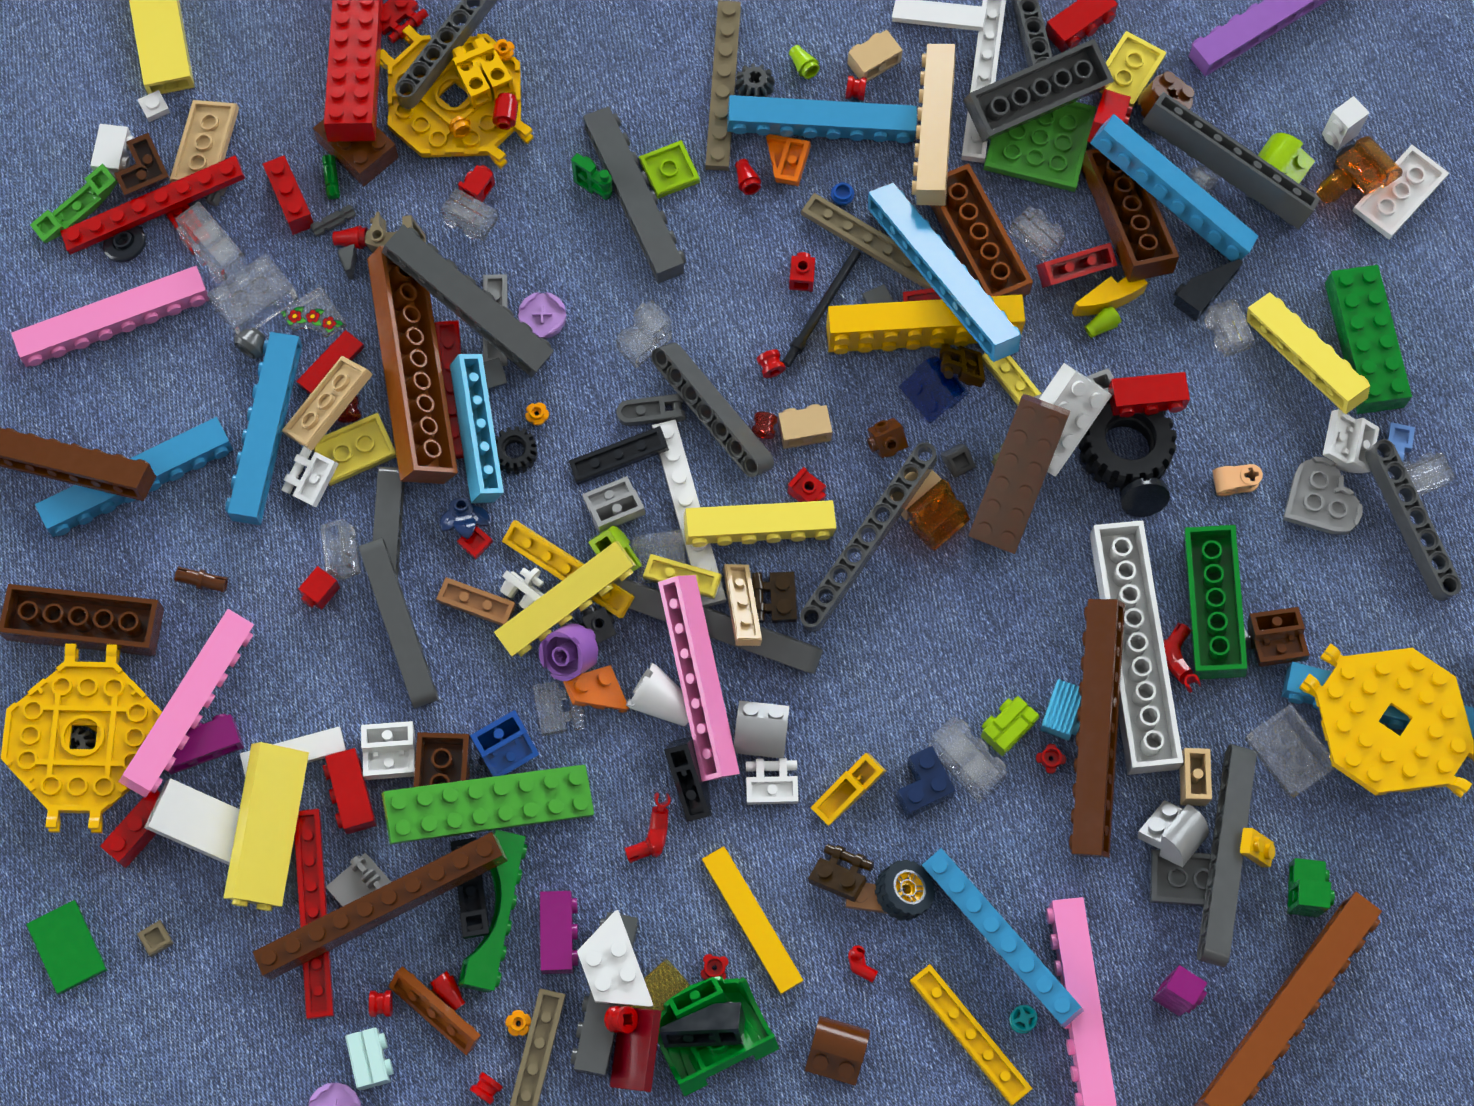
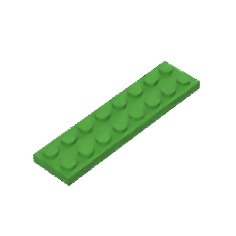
[382,764,594,845]

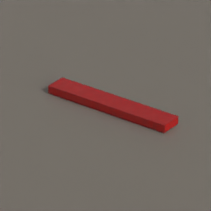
[435,320,464,459]

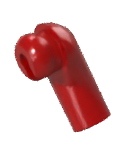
[848,945,878,983]

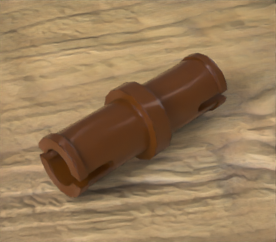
[174,566,228,593]

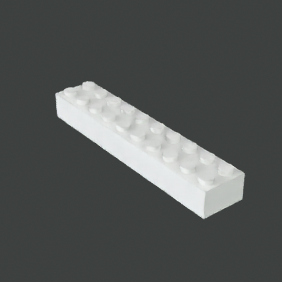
[1090,520,1184,775]

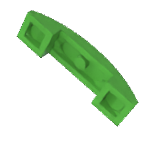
[30,163,118,243]

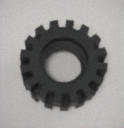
[495,426,537,475]

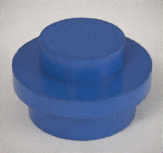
[831,182,854,206]

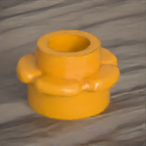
[493,39,515,62]
[448,116,471,138]
[525,402,549,426]
[505,1010,531,1036]

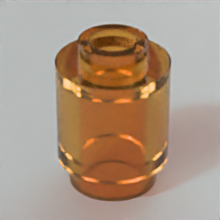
[1317,169,1352,203]

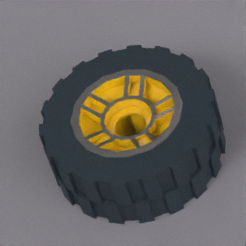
[875,859,935,921]

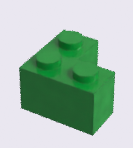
[1287,858,1335,917]

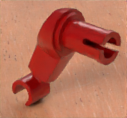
[1163,623,1201,693]
[624,792,671,863]

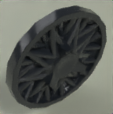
[103,226,146,263]

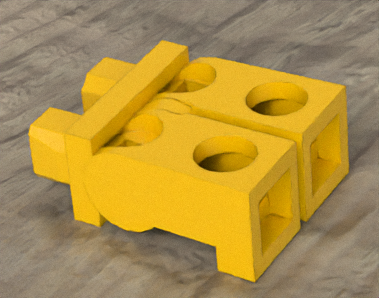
[452,37,514,109]

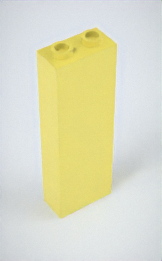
[129,0,195,95]
[224,742,309,911]

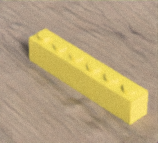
[1246,292,1370,414]
[683,500,836,547]
[494,541,636,657]

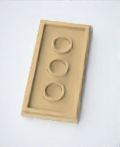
[169,100,239,183]
[281,356,373,451]

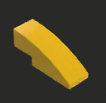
[1072,276,1148,317]
[811,753,886,826]

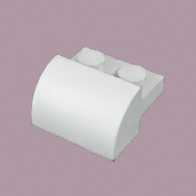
[1323,409,1379,473]
[361,721,416,780]

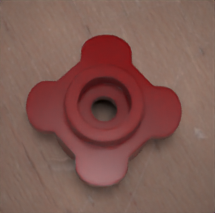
[1036,744,1066,774]
[701,954,729,980]

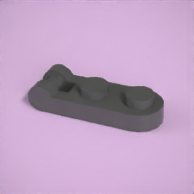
[616,394,686,426]

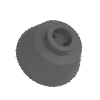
[234,327,265,359]

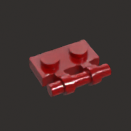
[382,0,429,44]

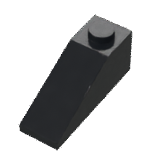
[1173,259,1243,322]
[664,736,712,822]
[660,1002,745,1048]

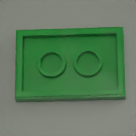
[26,900,107,995]

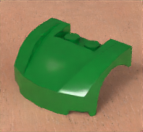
[658,976,779,1097]

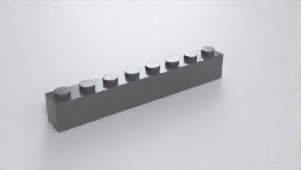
[1142,92,1321,229]
[583,106,686,283]
[382,224,554,378]

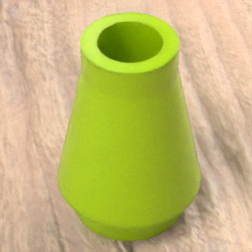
[789,45,820,79]
[1084,306,1122,338]

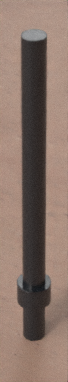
[782,249,861,367]

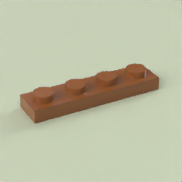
[388,966,481,1056]

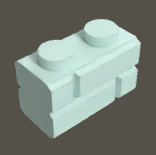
[345,1028,394,1091]

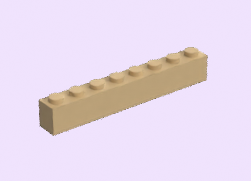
[912,44,955,206]

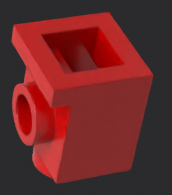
[458,165,495,206]
[789,252,815,292]
[787,466,827,502]

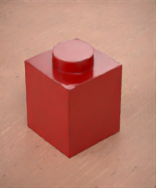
[298,566,340,610]

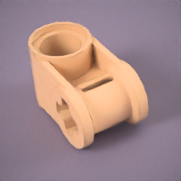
[1212,464,1263,496]

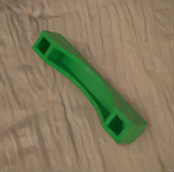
[458,829,527,993]

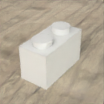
[1322,96,1369,150]
[90,124,134,179]

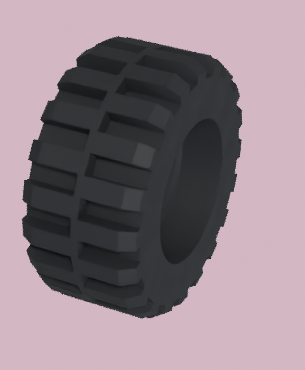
[1079,399,1177,492]

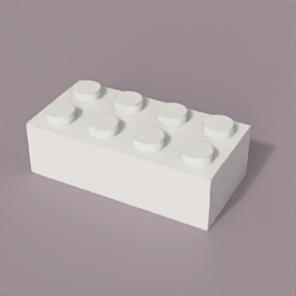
[1039,363,1112,477]

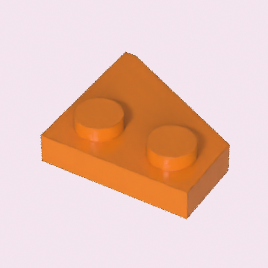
[766,134,811,186]
[563,665,629,713]

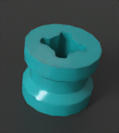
[1009,1005,1038,1034]

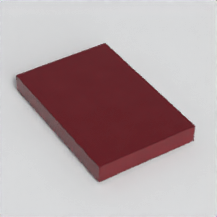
[610,1008,662,1092]

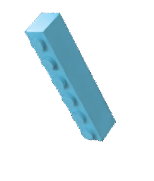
[450,354,504,503]

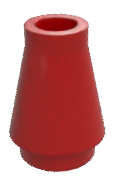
[735,159,761,195]
[332,225,368,249]
[430,971,466,1011]

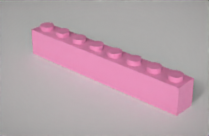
[11,266,210,367]
[658,575,740,782]
[118,609,254,798]
[1046,897,1117,1106]

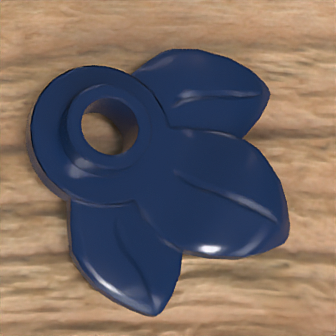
[440,497,490,539]

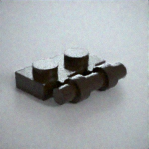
[939,343,985,388]
[752,571,797,623]
[808,844,874,902]

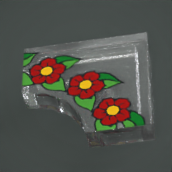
[280,286,347,338]

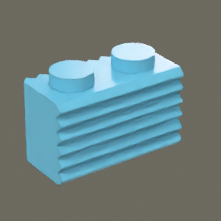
[1040,679,1082,741]

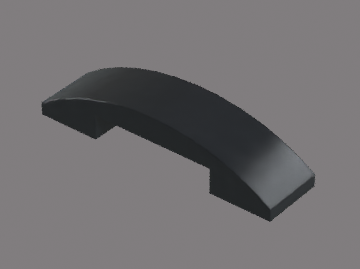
[450,837,490,939]

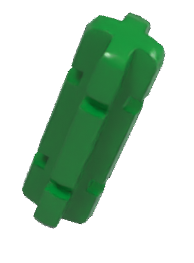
[322,154,340,200]

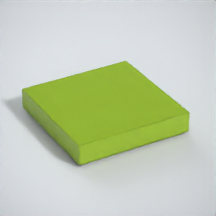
[638,140,700,199]

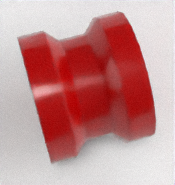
[845,75,867,101]
[757,349,786,378]
[369,990,393,1017]
[604,1006,638,1033]
[469,1072,503,1105]

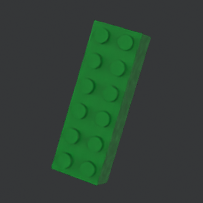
[1325,265,1412,414]
[1184,525,1248,679]

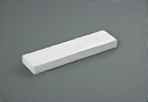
[892,0,987,31]
[240,726,346,777]

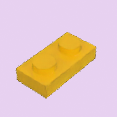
[1240,828,1275,867]

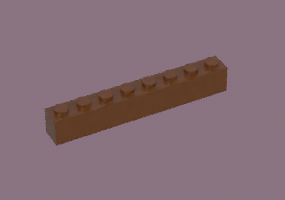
[0,428,156,501]

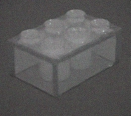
[175,201,249,288]
[207,253,298,335]
[1245,704,1336,800]
[928,716,1008,804]

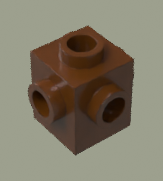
[867,417,909,458]

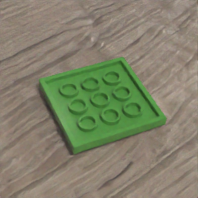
[983,102,1096,192]

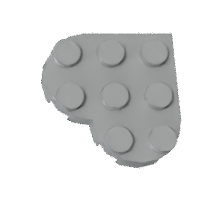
[1283,456,1363,535]

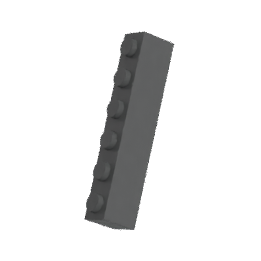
[570,912,639,1078]

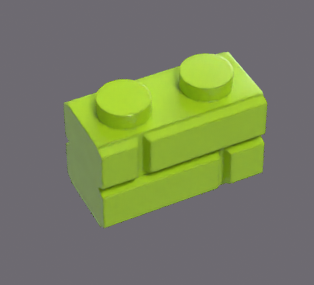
[981,696,1040,756]

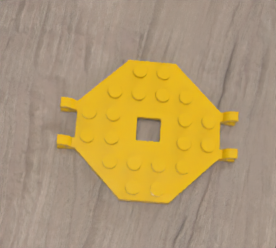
[380,25,534,169]
[1299,643,1474,798]
[1,644,162,833]

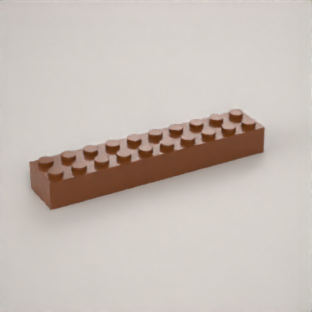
[367,246,458,484]
[1194,892,1382,1106]

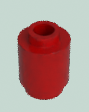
[492,93,518,130]

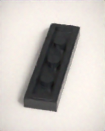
[569,426,669,485]

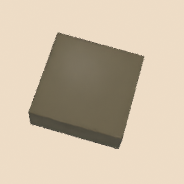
[137,920,174,957]

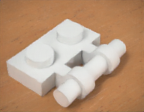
[281,446,339,507]
[746,758,798,805]

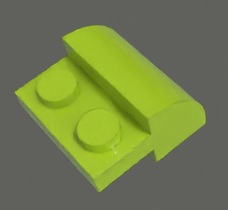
[1258,133,1315,184]

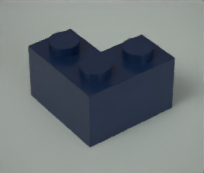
[896,746,956,819]

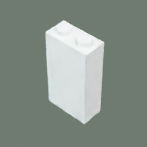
[144,778,240,865]

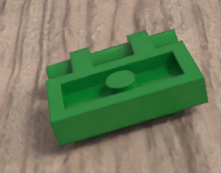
[571,153,613,200]

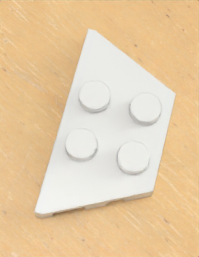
[577,910,654,1008]

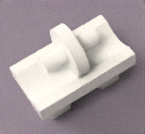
[500,568,544,609]

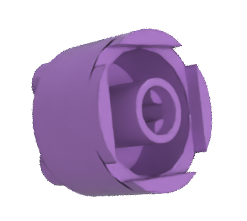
[539,623,598,681]

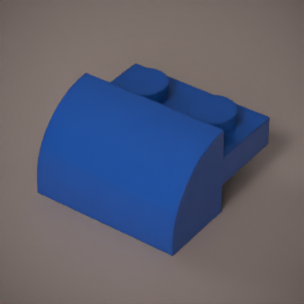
[470,710,540,777]

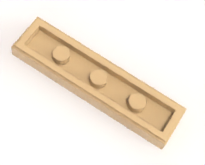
[723,564,762,646]

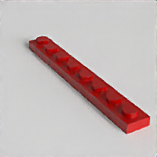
[60,155,245,255]
[294,809,334,1020]

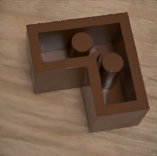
[114,133,170,199]

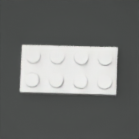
[1352,145,1449,240]

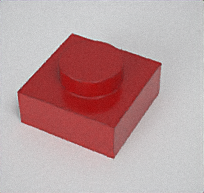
[457,526,493,560]

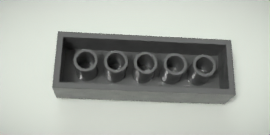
[963,38,1114,143]

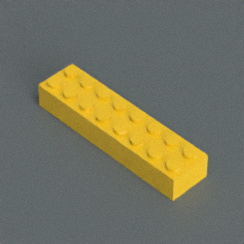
[826,295,1025,354]

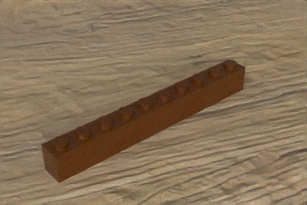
[1069,599,1125,858]
[253,832,508,980]

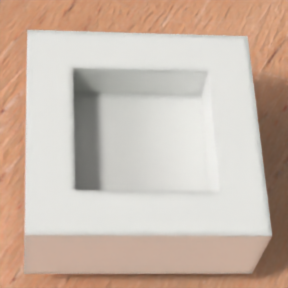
[138,90,170,122]

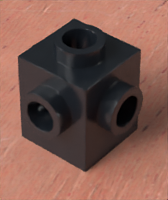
[577,605,617,644]

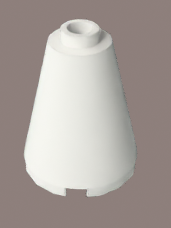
[626,663,689,727]

